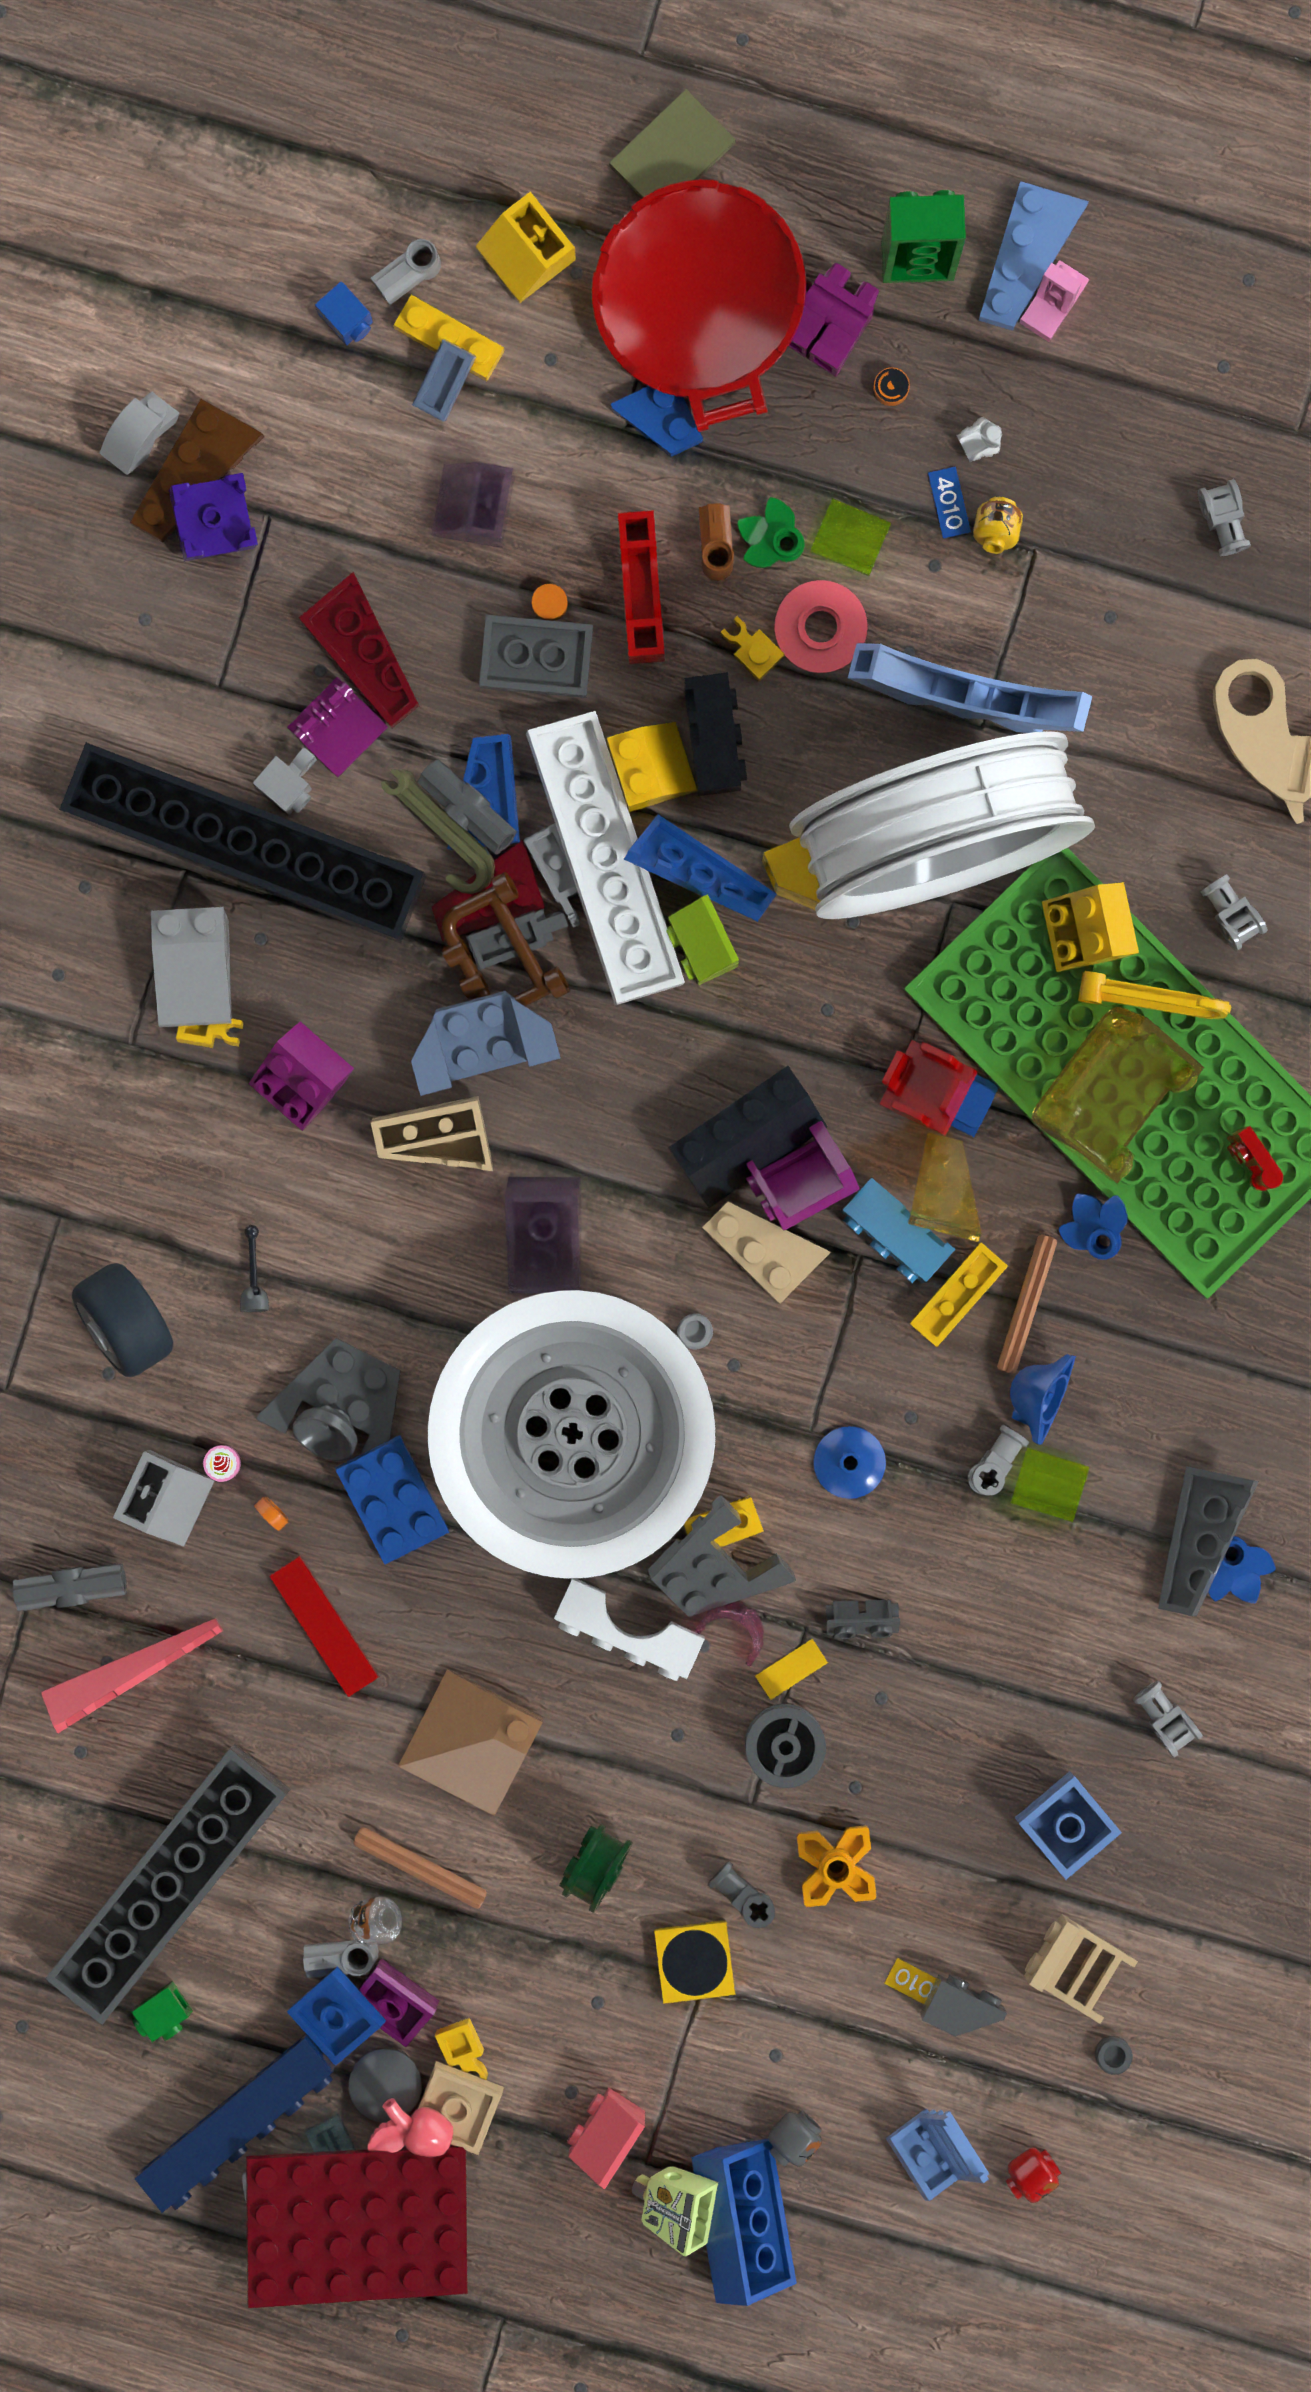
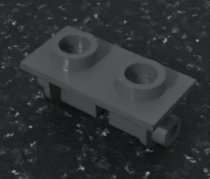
[826,1599,900,1639]

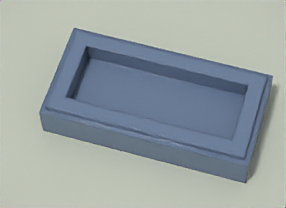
[412,339,477,422]

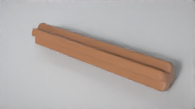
[997,1235,1057,1374]
[353,1827,487,1909]

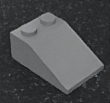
[151,907,231,1027]

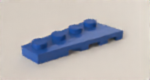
[624,814,777,922]

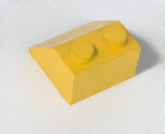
[607,722,697,812]

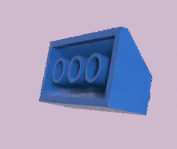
[691,2139,797,2306]

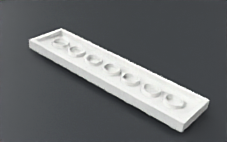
[526,711,685,1005]

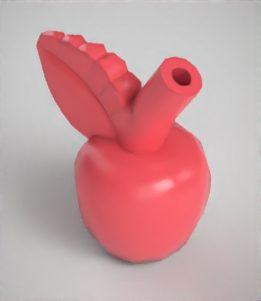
[367,2098,453,2157]

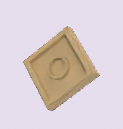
[418,2061,504,2155]

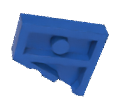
[610,386,703,457]

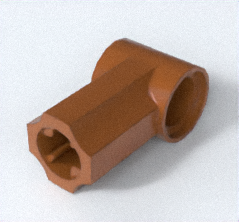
[698,503,734,581]

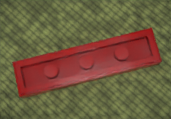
[269,1555,379,1697]

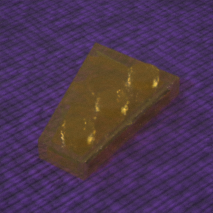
[908,1132,982,1242]

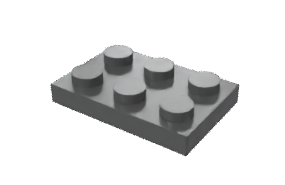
[479,615,593,698]

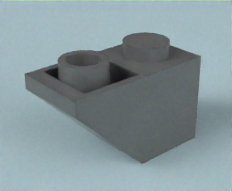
[920,1974,1007,2037]

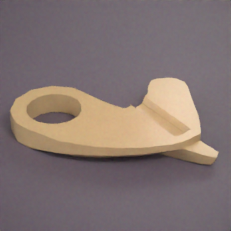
[1213,659,1311,824]

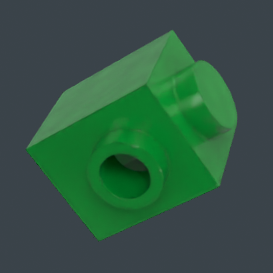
[132,1981,193,2042]

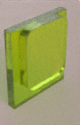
[810,498,891,576]
[1010,1448,1090,1522]

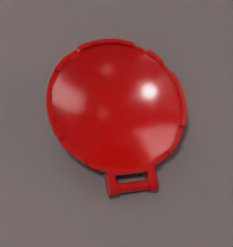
[592,179,806,432]

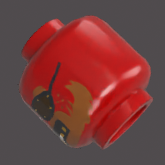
[1005,2147,1062,2203]

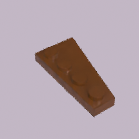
[130,399,264,543]

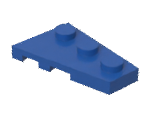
[447,734,520,850]

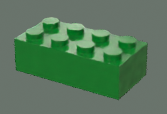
[881,190,966,283]

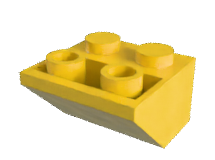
[476,191,576,303]
[762,837,821,910]
[1042,882,1139,972]

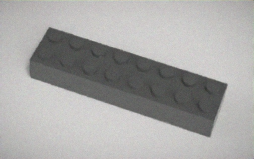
[45,1744,291,2025]

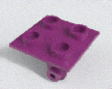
[287,677,388,778]

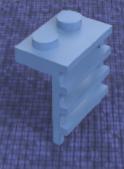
[886,2109,989,2201]

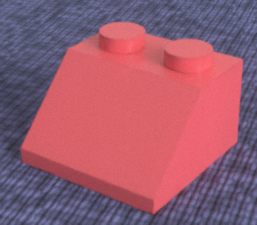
[567,2088,645,2189]

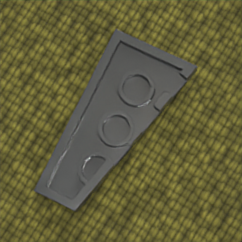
[1158,1466,1259,1617]

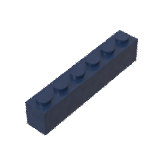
[135,2034,335,2213]

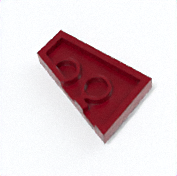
[431,840,545,942]

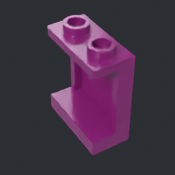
[746,1121,860,1231]

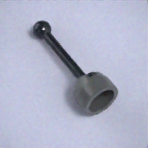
[240,1225,269,1312]

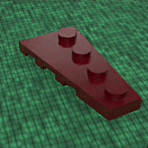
[298,572,419,729]

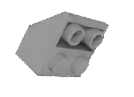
[113,1450,215,1546]

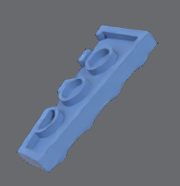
[978,181,1089,331]

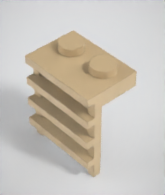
[1024,1914,1138,2024]

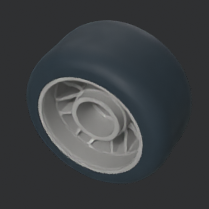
[72,1263,173,1377]

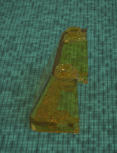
[1032,1007,1204,1184]

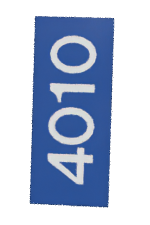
[928,466,971,538]

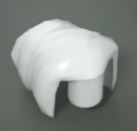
[956,417,1002,462]

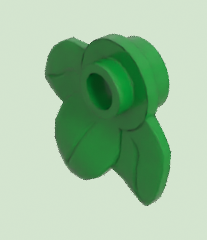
[737,497,805,568]

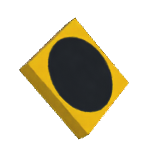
[654,1920,735,2004]

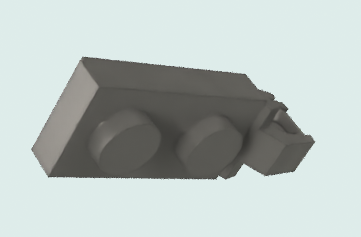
[466,909,568,970]

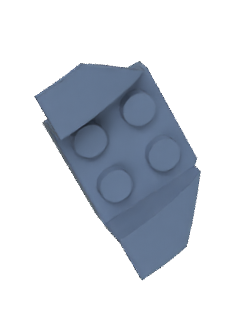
[411,991,561,1096]

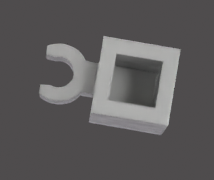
[253,747,317,816]

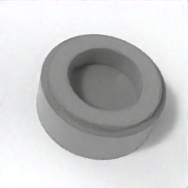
[677,1314,713,1350]

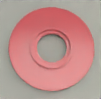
[774,580,868,673]

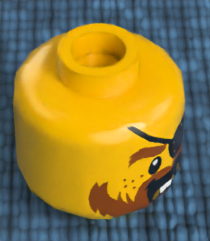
[973,497,1023,554]

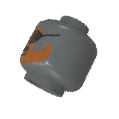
[768,2110,822,2167]

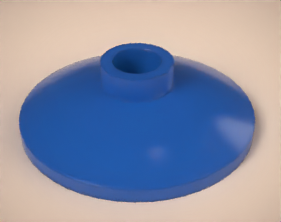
[814,1426,886,1499]

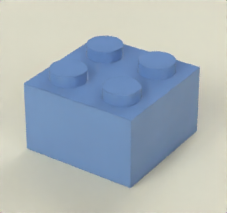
[1015,1771,1122,1880]

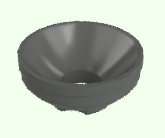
[293,1405,357,1461]

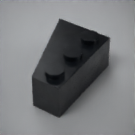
[684,672,747,796]

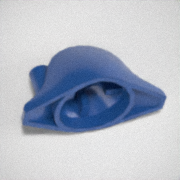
[1010,1354,1076,1445]

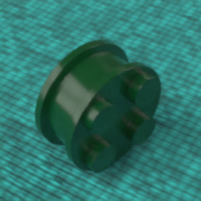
[559,1824,633,1913]

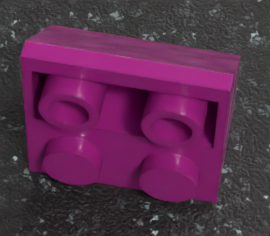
[249,1021,354,1131]

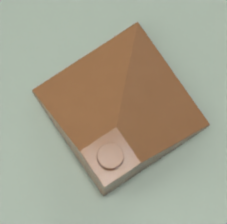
[398,1669,544,1816]

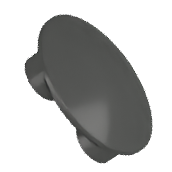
[349,2049,422,2122]

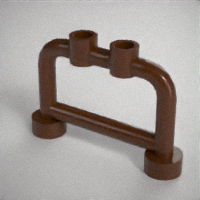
[442,872,570,1006]

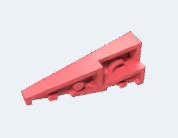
[41,1618,223,1733]

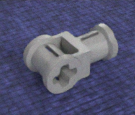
[1198,479,1251,556]
[1200,874,1268,951]
[968,1424,1029,1495]
[1133,1681,1203,1758]

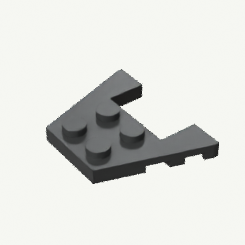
[256,1338,401,1455]
[648,1495,796,1617]

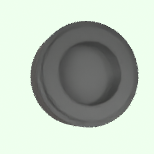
[1095,2036,1133,2075]

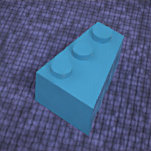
[841,1178,956,1283]

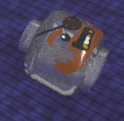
[348,1897,402,1947]

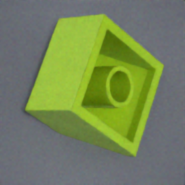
[666,894,739,985]

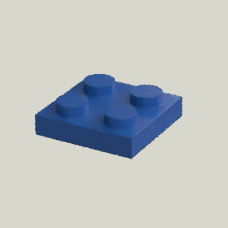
[287,1966,386,2066]

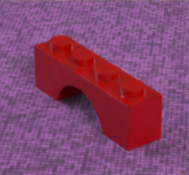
[618,510,665,664]

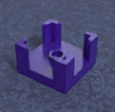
[169,473,258,562]

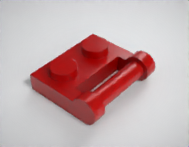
[1227,1126,1283,1191]

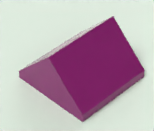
[358,1958,439,2047]

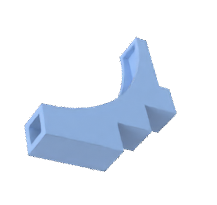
[848,643,1092,733]

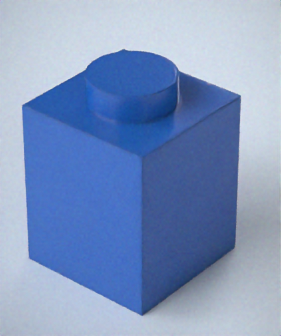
[315,281,373,346]

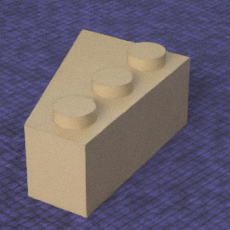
[371,1096,493,1171]
[702,1202,831,1304]

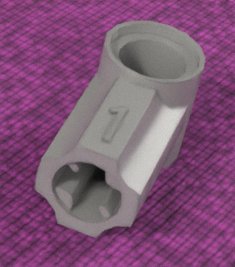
[371,239,441,305]
[303,1936,379,1978]

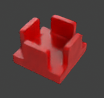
[880,1040,978,1136]

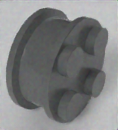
[745,1704,826,1788]

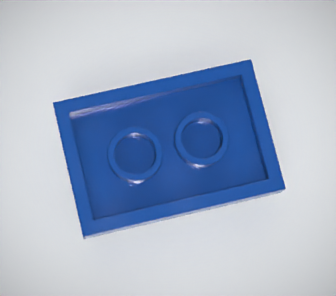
[336,1435,449,1565]

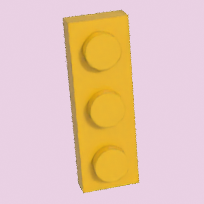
[393,294,505,382]
[909,1242,1008,1347]

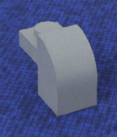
[99,392,180,475]

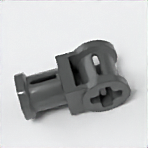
[707,1861,775,1929]

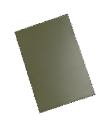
[609,89,736,199]

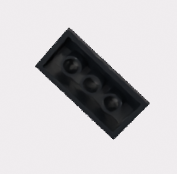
[668,1066,827,1208]

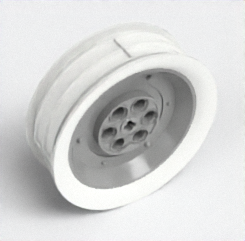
[789,731,1095,919]
[428,1290,715,1578]

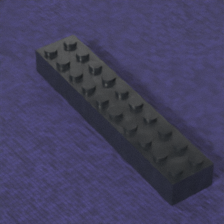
[59,742,426,944]

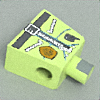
[632,2167,718,2257]

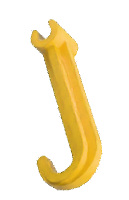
[1078,971,1231,1019]

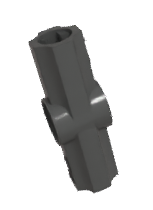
[417,759,517,854]
[13,1563,127,1611]

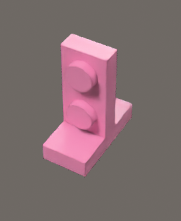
[1019,260,1089,342]

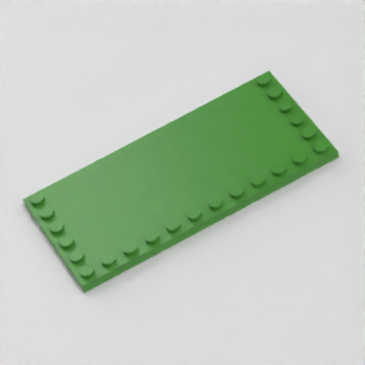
[903,848,1311,1299]

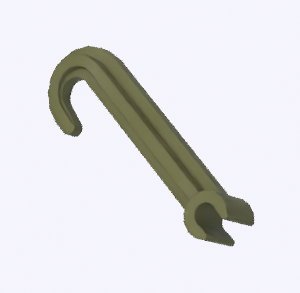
[381,769,495,894]

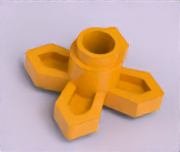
[796,1825,876,1907]

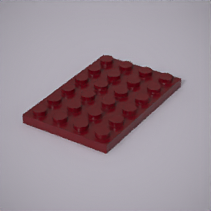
[246,2145,468,2308]

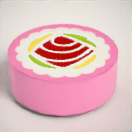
[203,1445,241,1482]

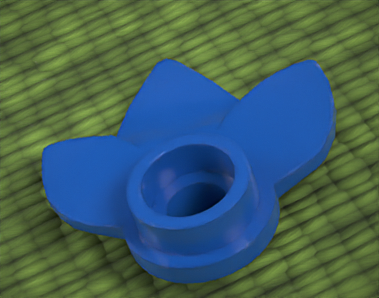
[1059,1193,1127,1260]
[1208,1536,1276,1604]

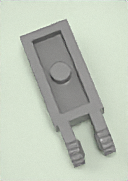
[523,823,580,928]

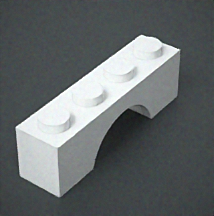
[554,1578,705,1681]

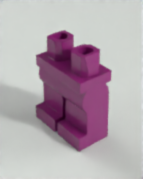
[788,263,879,377]

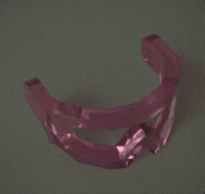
[695,1601,764,1667]

